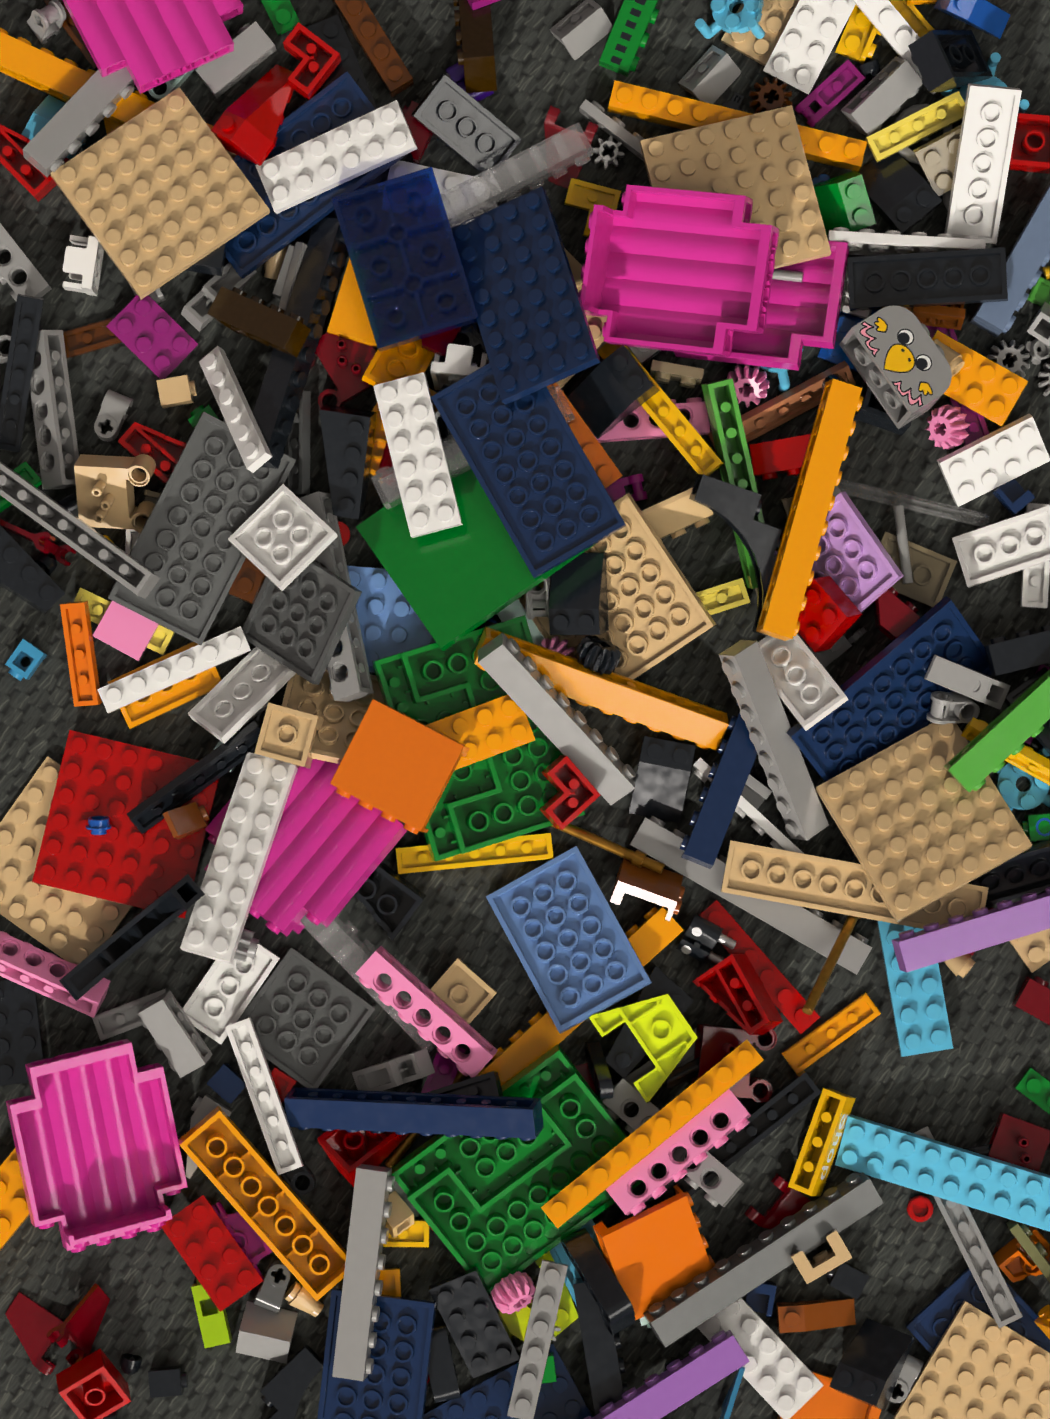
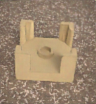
[254,702,324,769]
[430,958,497,1024]
[790,1229,852,1284]

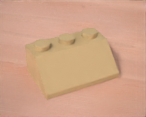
[642,488,713,543]

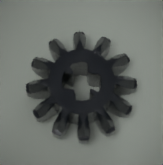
[575,635,621,675]

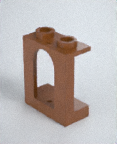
[911,304,966,330]

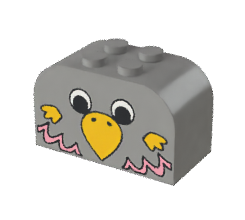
[839,305,952,429]

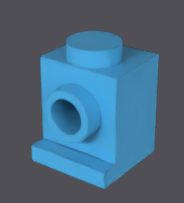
[5,639,47,681]

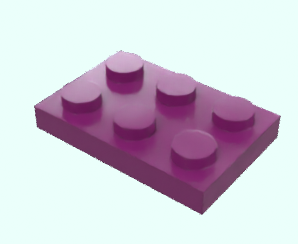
[106,295,198,380]

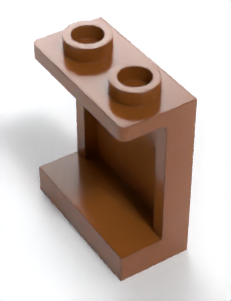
[610,858,685,922]

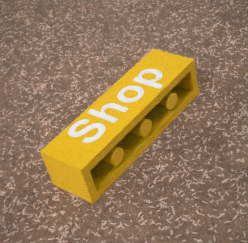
[788,1088,856,1196]

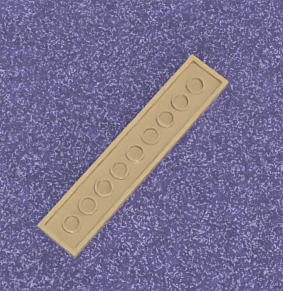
[721,840,989,929]

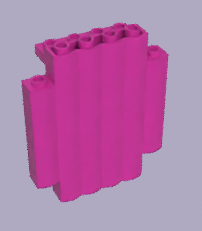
[62,0,243,94]
[579,185,779,357]
[674,241,849,371]
[204,759,407,936]
[6,1039,188,1253]

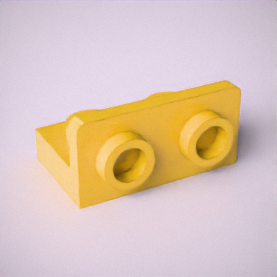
[835,5,881,64]

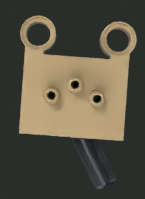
[56,454,156,533]

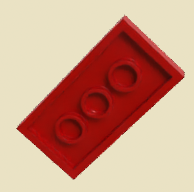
[160,1195,263,1312]

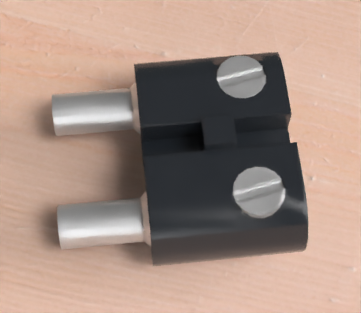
[676,914,737,964]

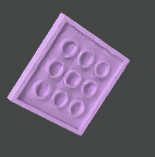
[774,492,904,612]

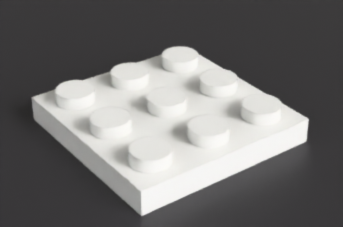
[228,484,338,591]

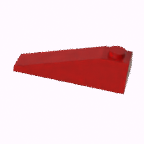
[211,64,294,166]
[317,1092,414,1187]

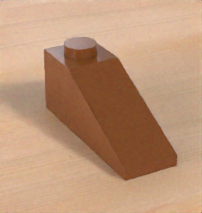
[163,802,210,840]
[776,1298,856,1333]

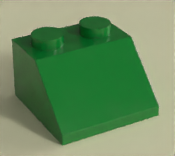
[813,170,876,235]

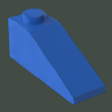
[934,0,1010,39]

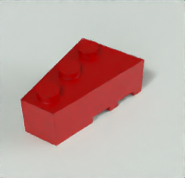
[0,124,70,202]
[118,422,186,484]
[749,434,811,481]
[692,954,783,1035]

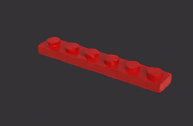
[699,900,820,1034]

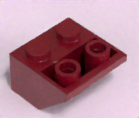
[874,586,921,642]

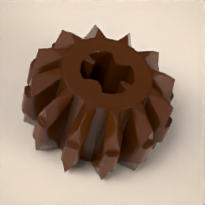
[749,77,792,114]

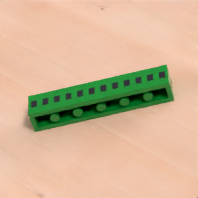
[599,0,664,77]

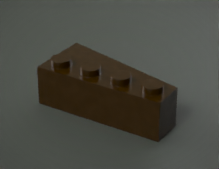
[453,0,497,93]
[207,286,311,358]

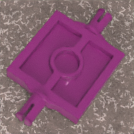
[212,1201,273,1279]

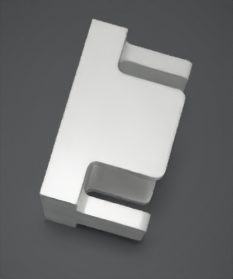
[62,235,104,296]
[430,344,489,390]

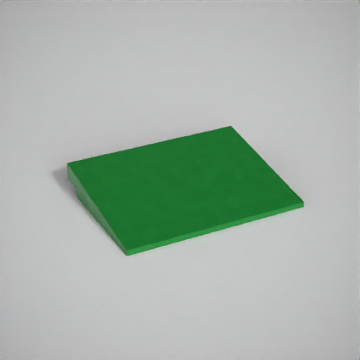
[356,452,595,651]
[372,615,585,862]
[391,1044,654,1294]

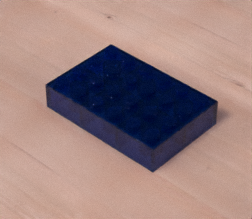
[332,167,478,352]

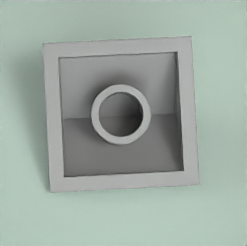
[236,1301,298,1364]

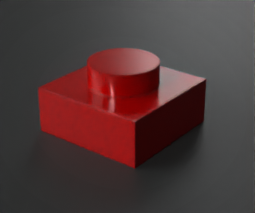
[271,1067,297,1103]

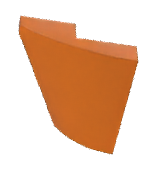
[993,1226,1050,1283]

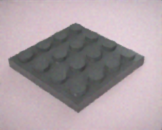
[242,561,362,685]
[237,947,376,1088]

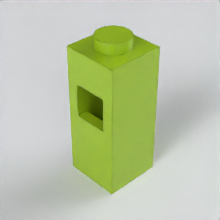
[191,1279,232,1348]

